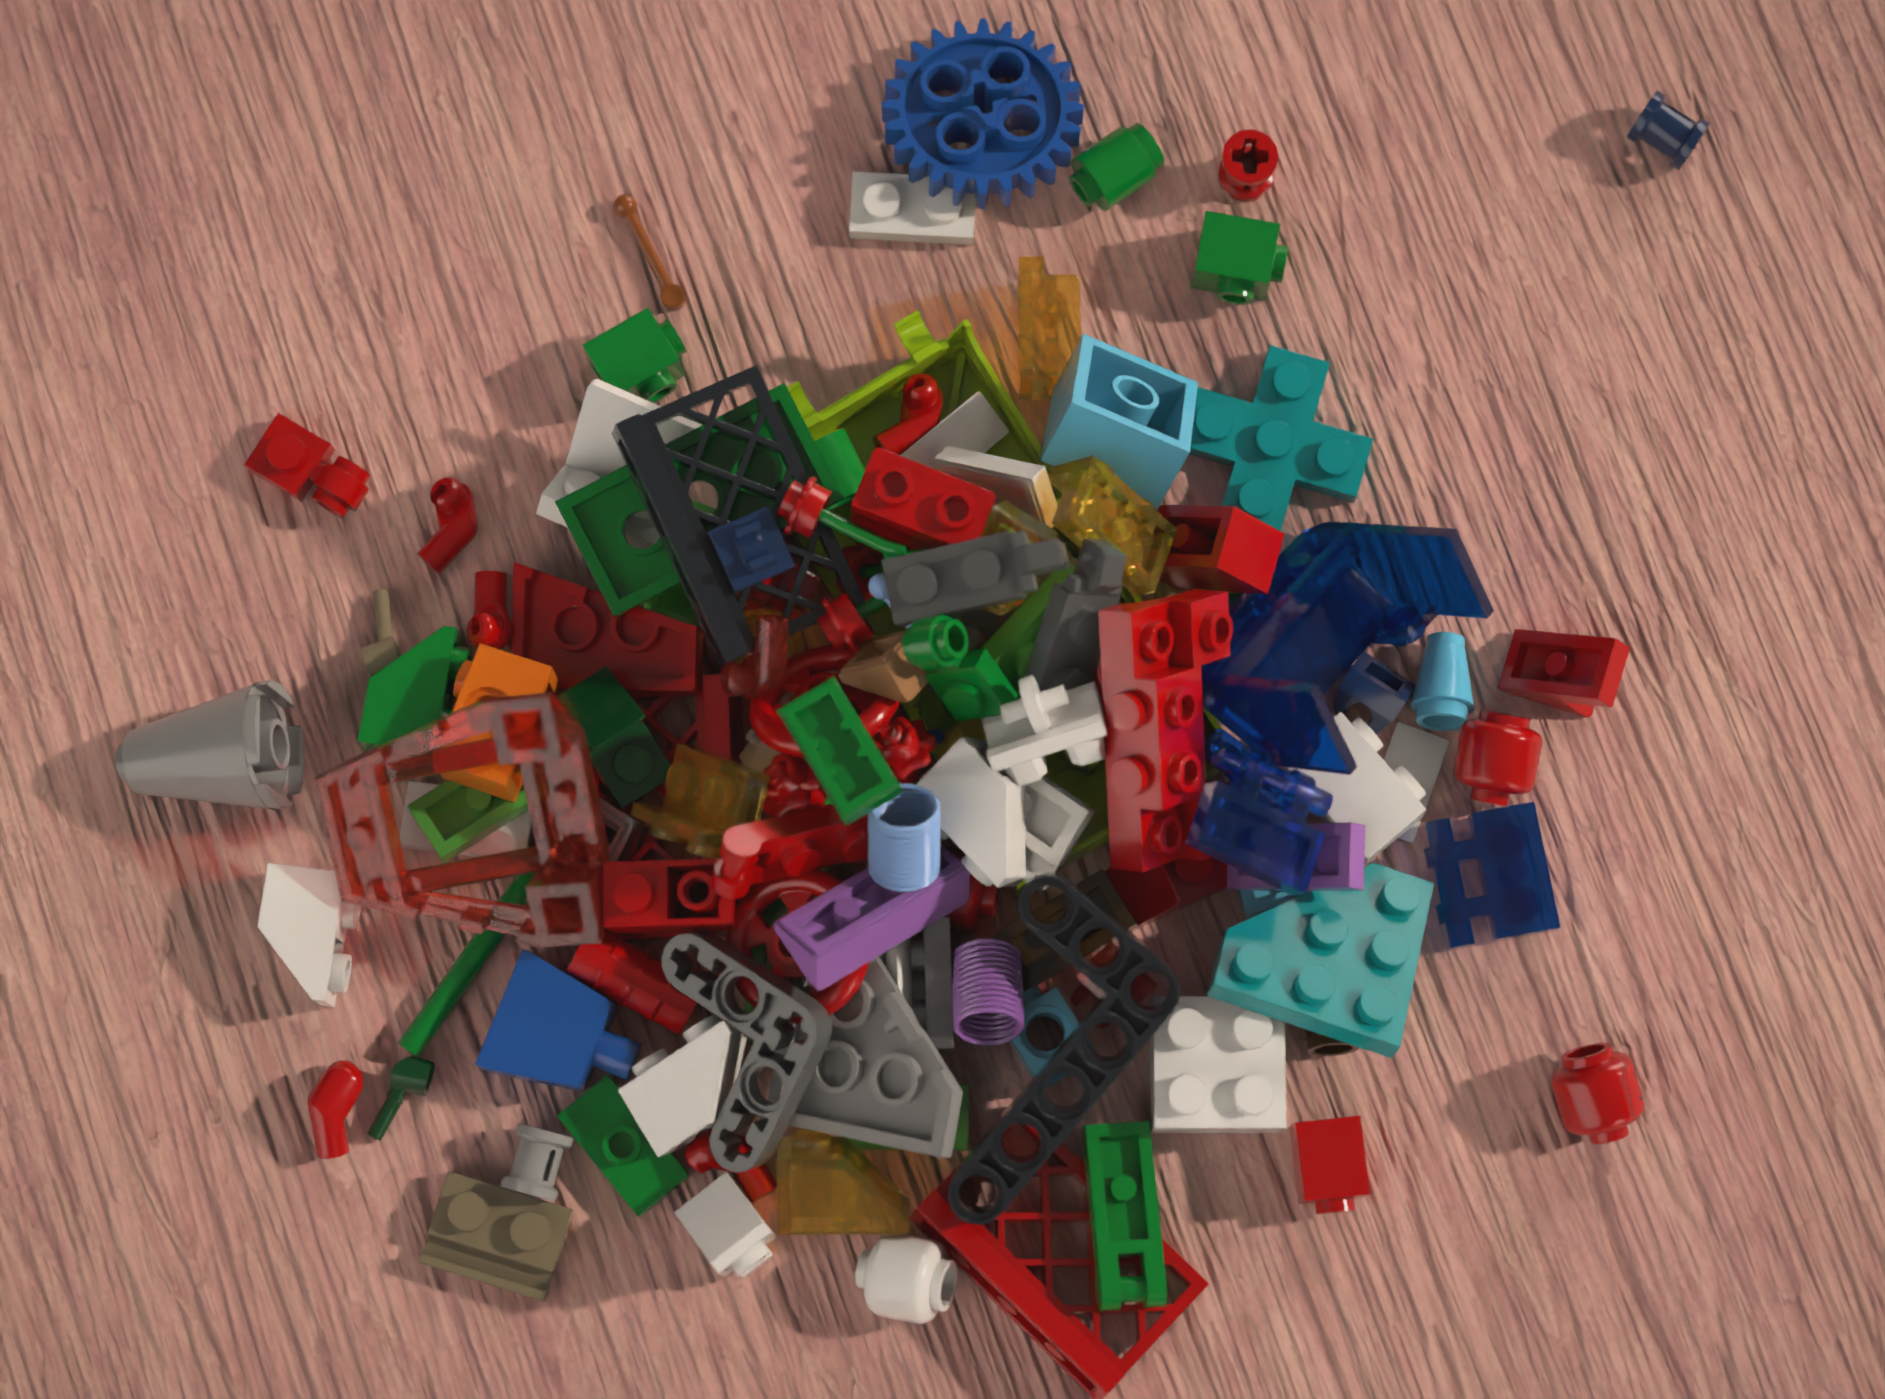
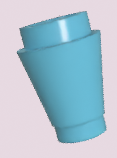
[1410,632,1475,731]

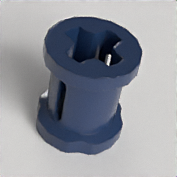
[1626,90,1710,171]

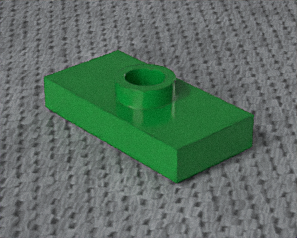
[777,676,903,826]
[557,1075,690,1218]

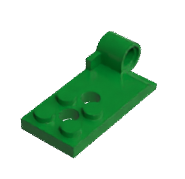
[555,383,865,617]

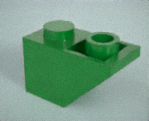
[358,626,471,762]

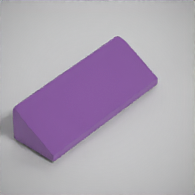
[774,844,970,991]

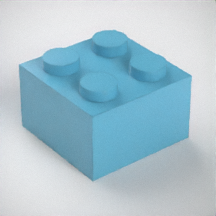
[1040,334,1198,509]

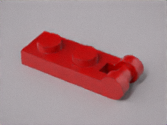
[711,804,868,899]

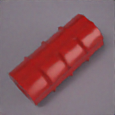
[565,924,697,1034]

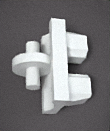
[982,675,1107,787]

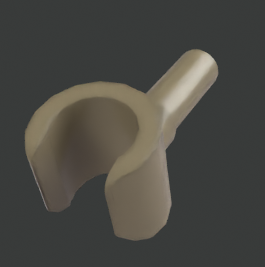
[360,589,401,677]

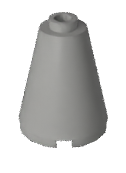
[116,680,305,810]

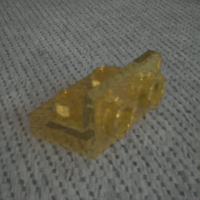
[1017,256,1081,399]
[1048,455,1177,597]
[631,743,770,859]

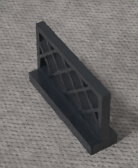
[612,365,865,669]

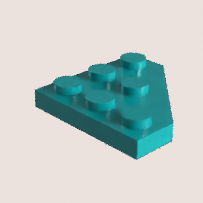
[1206,863,1434,1058]

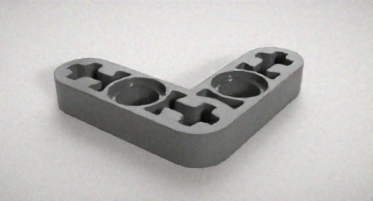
[661,930,832,1172]

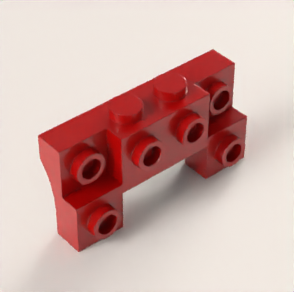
[1098,589,1241,873]

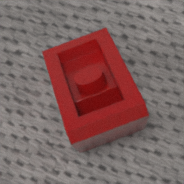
[1497,629,1630,717]
[1105,853,1227,932]

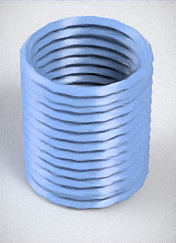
[868,783,940,892]

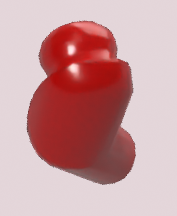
[873,373,943,455]
[417,477,478,575]
[466,570,513,650]
[308,1060,364,1159]

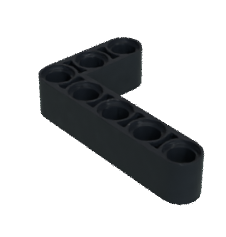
[948,872,1180,1225]

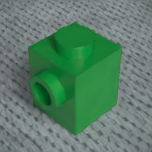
[1191,211,1288,305]
[583,308,687,403]

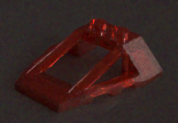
[314,692,610,948]

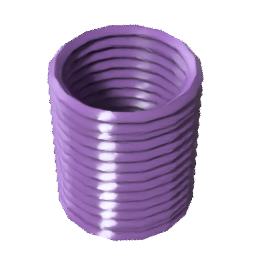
[951,938,1025,1045]

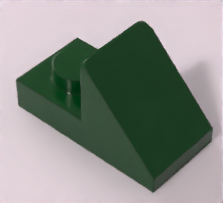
[551,666,676,809]

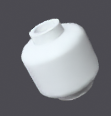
[855,1231,958,1324]

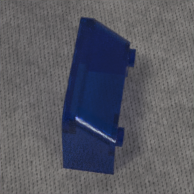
[1201,522,1494,775]

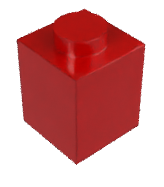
[1289,1115,1370,1215]

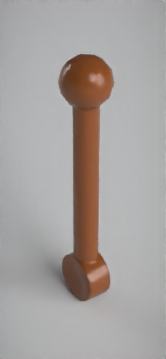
[613,194,686,311]

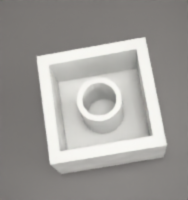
[1149,996,1287,1133]

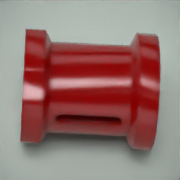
[1218,129,1279,202]

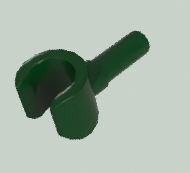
[367,1056,435,1141]

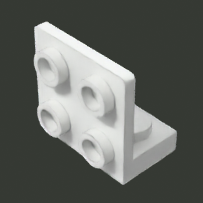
[536,379,702,549]

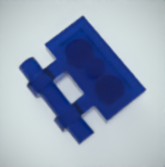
[1185,741,1333,895]
[1424,802,1561,949]

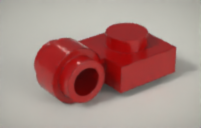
[244,413,371,518]

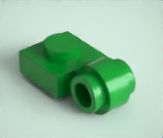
[902,614,1018,722]

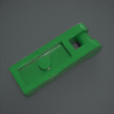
[1081,1121,1167,1311]

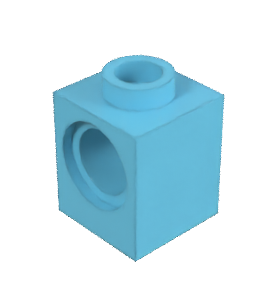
[1009,985,1097,1089]

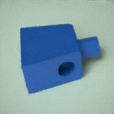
[475,949,642,1092]

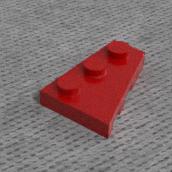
[511,562,703,693]

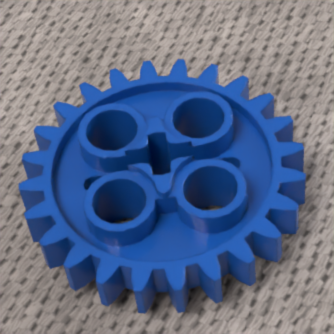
[882,18,1084,209]

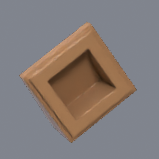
[838,630,928,702]

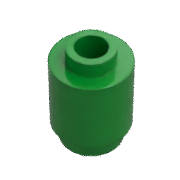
[1068,123,1164,211]

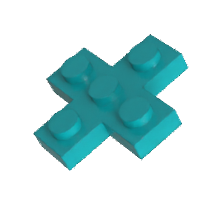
[1189,345,1373,531]

